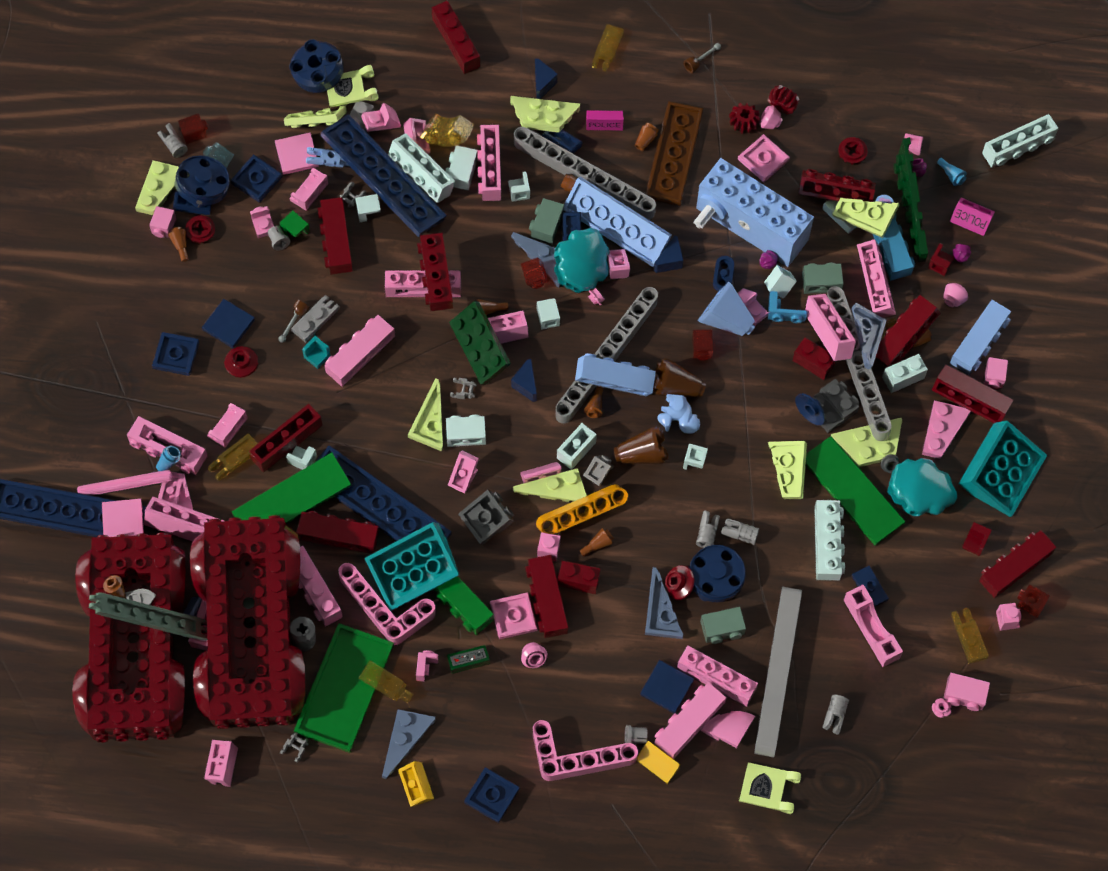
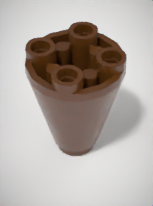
[653,358,706,397]
[614,426,669,464]

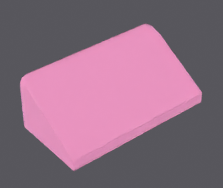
[404,118,430,154]
[521,462,561,483]

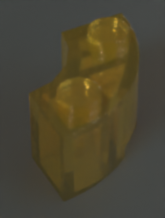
[420,114,474,147]

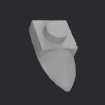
[125,589,156,605]

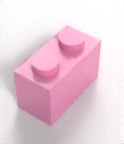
[943,673,990,711]

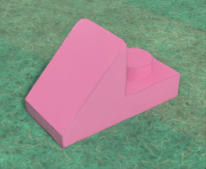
[361,103,401,132]
[607,249,630,279]
[738,288,768,326]
[448,451,479,494]

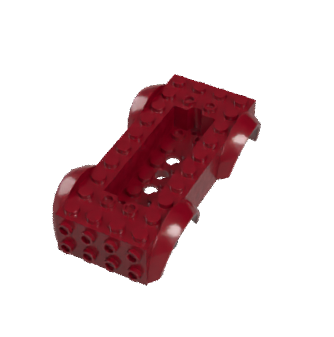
[190,515,305,729]
[72,532,186,743]

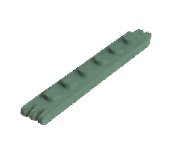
[89,593,207,641]

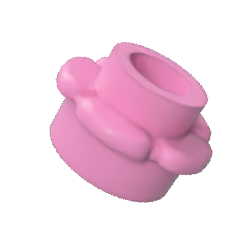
[588,288,605,305]
[932,698,951,718]

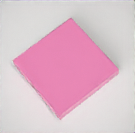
[275,133,319,175]
[738,134,790,183]
[102,499,144,537]
[490,592,537,640]

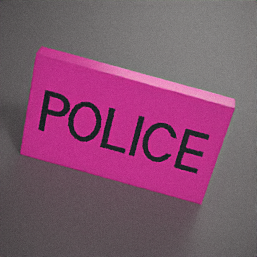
[586,110,624,131]
[950,198,995,236]

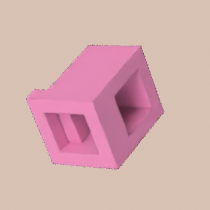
[996,603,1021,631]

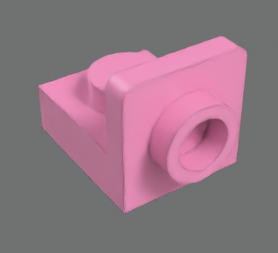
[250,206,274,238]
[416,651,438,682]

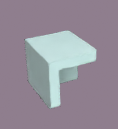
[508,172,530,202]
[355,194,381,222]
[764,265,797,298]
[537,298,560,330]
[683,444,708,470]
[286,446,317,470]

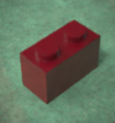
[792,338,836,380]
[558,561,600,594]

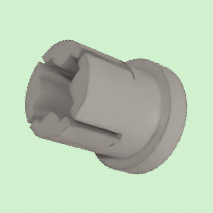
[268,226,290,251]
[625,725,647,744]

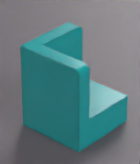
[302,336,331,369]

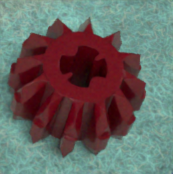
[768,85,800,115]
[729,102,760,134]

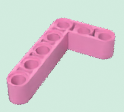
[338,563,436,645]
[533,720,638,781]

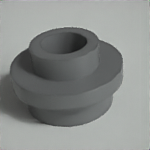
[881,454,900,473]

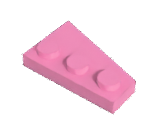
[922,400,971,459]

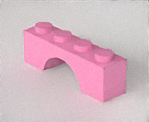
[844,585,903,667]

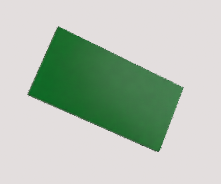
[294,623,394,753]

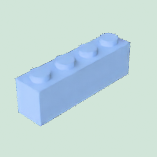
[950,300,1011,375]
[575,354,656,396]

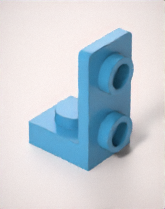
[768,291,807,323]

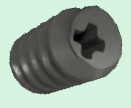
[290,617,316,652]

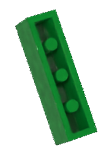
[430,576,494,635]

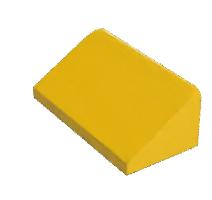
[636,741,680,784]
[398,761,434,807]

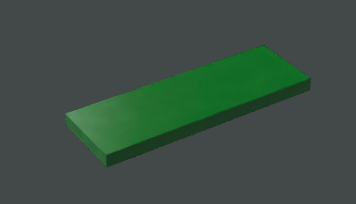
[805,436,905,546]
[231,453,352,524]

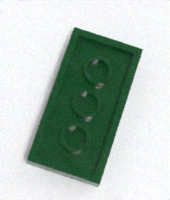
[449,301,511,385]

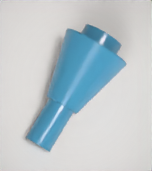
[937,158,967,186]

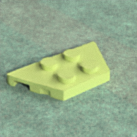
[510,96,580,132]
[831,418,902,467]

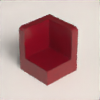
[928,243,954,276]
[962,522,992,556]

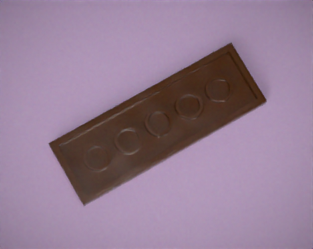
[645,101,704,206]

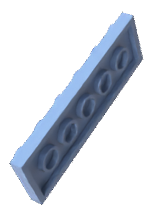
[564,177,672,267]

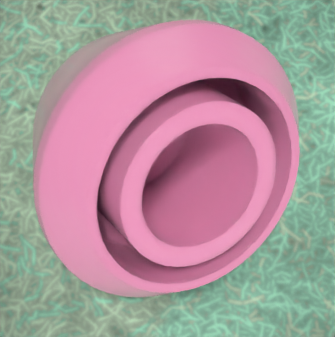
[759,105,782,129]
[943,283,968,307]
[521,642,548,668]

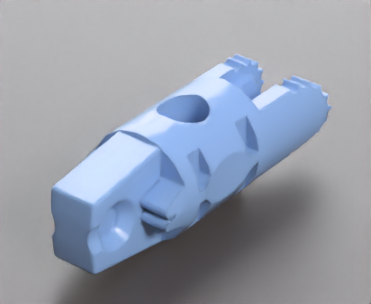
[306,147,349,168]

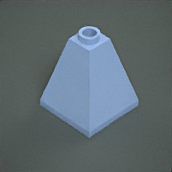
[698,282,755,336]

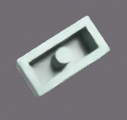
[445,145,478,190]
[882,354,928,393]
[446,415,486,447]
[557,423,597,470]

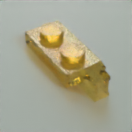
[359,661,413,703]

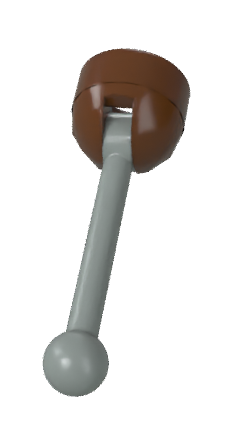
[683,43,721,73]
[279,300,309,343]

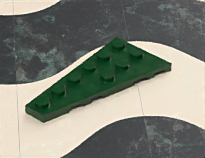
[894,137,928,262]

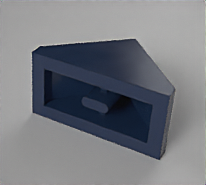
[535,59,558,99]
[653,235,683,273]
[511,359,537,402]

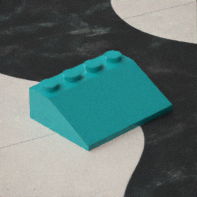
[958,421,1047,517]
[365,522,459,611]

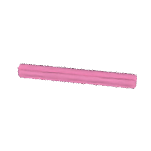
[77,470,172,496]

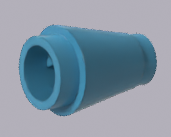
[156,446,181,471]

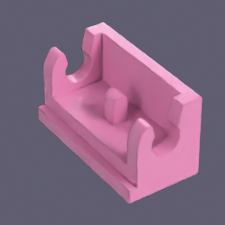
[290,168,328,211]
[488,311,528,343]
[207,403,247,448]
[204,740,238,787]

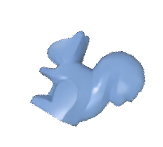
[658,394,700,434]

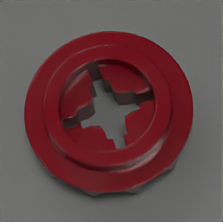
[838,137,868,165]
[185,215,216,244]

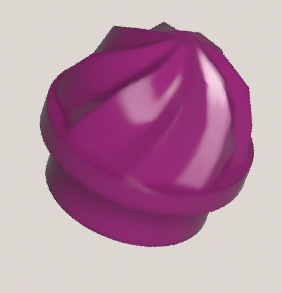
[912,158,927,177]
[953,244,972,262]
[759,250,779,269]

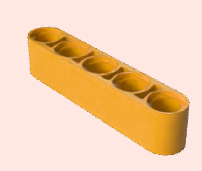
[536,484,628,535]

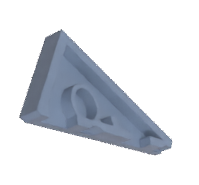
[511,232,561,288]
[852,303,887,370]
[645,567,683,639]
[382,709,436,779]

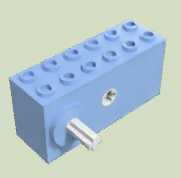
[693,158,814,267]

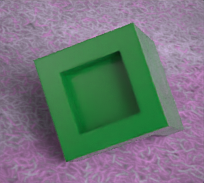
[280,211,310,237]

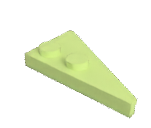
[408,378,443,451]
[513,468,587,502]

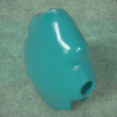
[554,228,610,293]
[887,458,957,517]

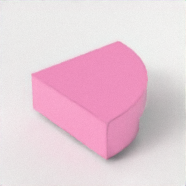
[904,133,923,155]

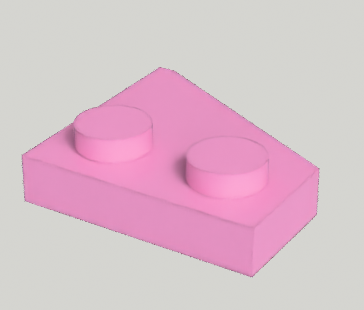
[158,472,193,510]

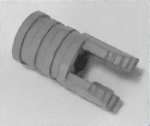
[157,123,188,158]
[696,510,720,548]
[721,519,759,545]
[823,695,849,735]

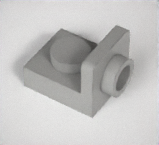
[583,455,614,486]

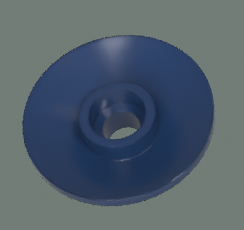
[795,393,826,425]

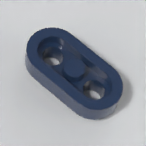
[713,256,734,291]

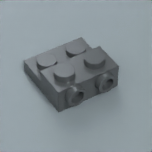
[812,379,859,433]
[459,490,515,545]

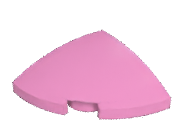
[701,711,755,749]

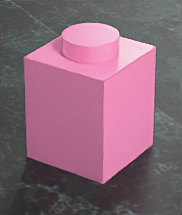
[149,206,176,238]
[984,357,1008,389]
[537,532,560,562]

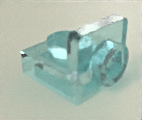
[202,142,234,168]

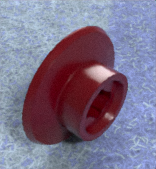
[224,346,258,378]
[665,565,694,600]

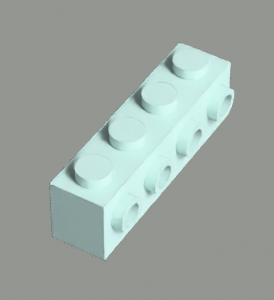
[982,114,1058,168]
[388,133,455,203]
[815,500,845,580]

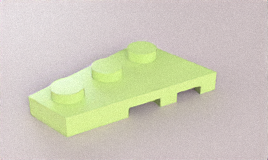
[284,105,347,128]
[135,161,179,215]
[832,198,900,238]
[768,441,807,499]

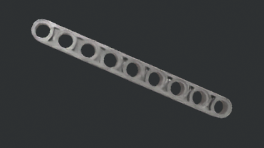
[514,127,656,220]
[827,286,892,441]
[556,287,658,424]
[754,587,802,758]

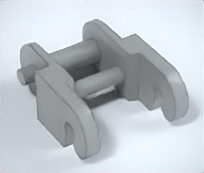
[340,181,367,208]
[450,378,477,399]
[280,733,308,763]

